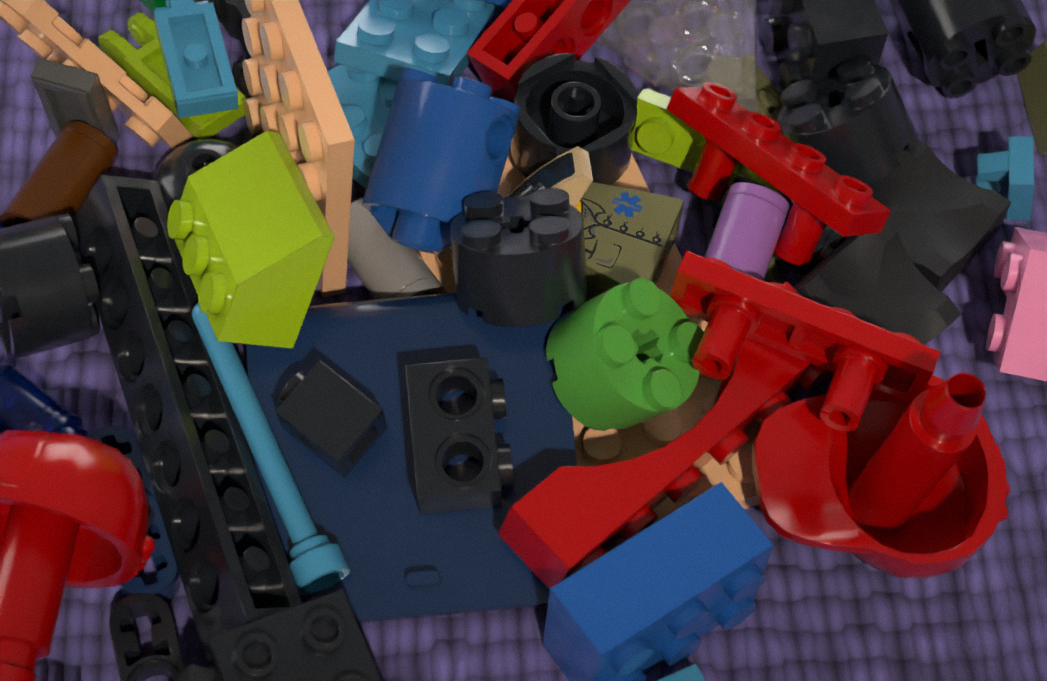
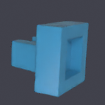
[976,136,1034,220]

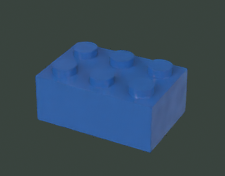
[543,482,774,681]

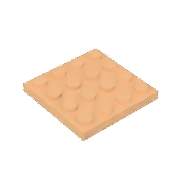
[242,0,355,298]

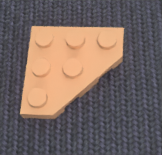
[0,0,192,150]

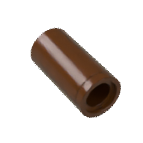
[0,121,118,228]

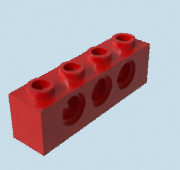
[466,0,631,103]

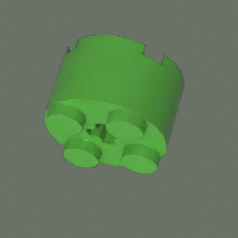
[546,278,704,431]

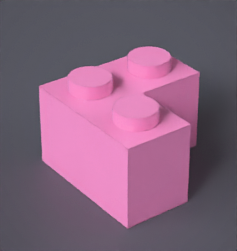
[986,227,1047,381]

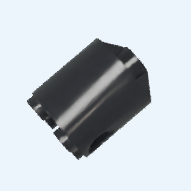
[890,0,1037,98]

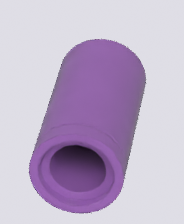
[704,182,790,281]

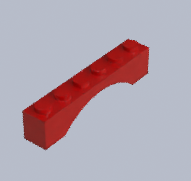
[498,281,829,589]

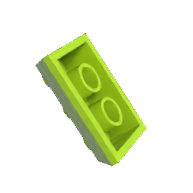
[167,131,335,349]

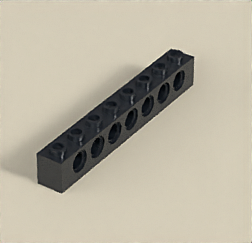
[72,175,302,664]

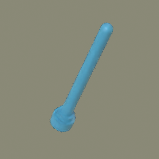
[192,302,350,595]

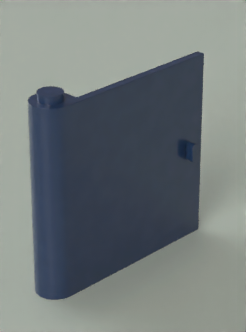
[246,292,577,623]

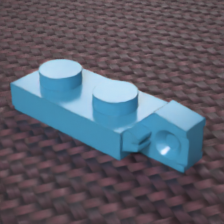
[154,0,238,118]

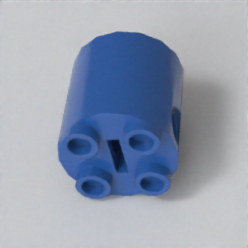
[362,68,520,254]

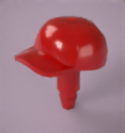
[752,373,1010,579]
[0,430,155,681]

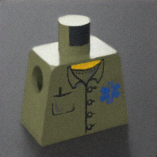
[575,182,684,302]

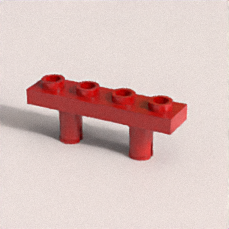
[667,82,891,265]
[670,250,941,431]

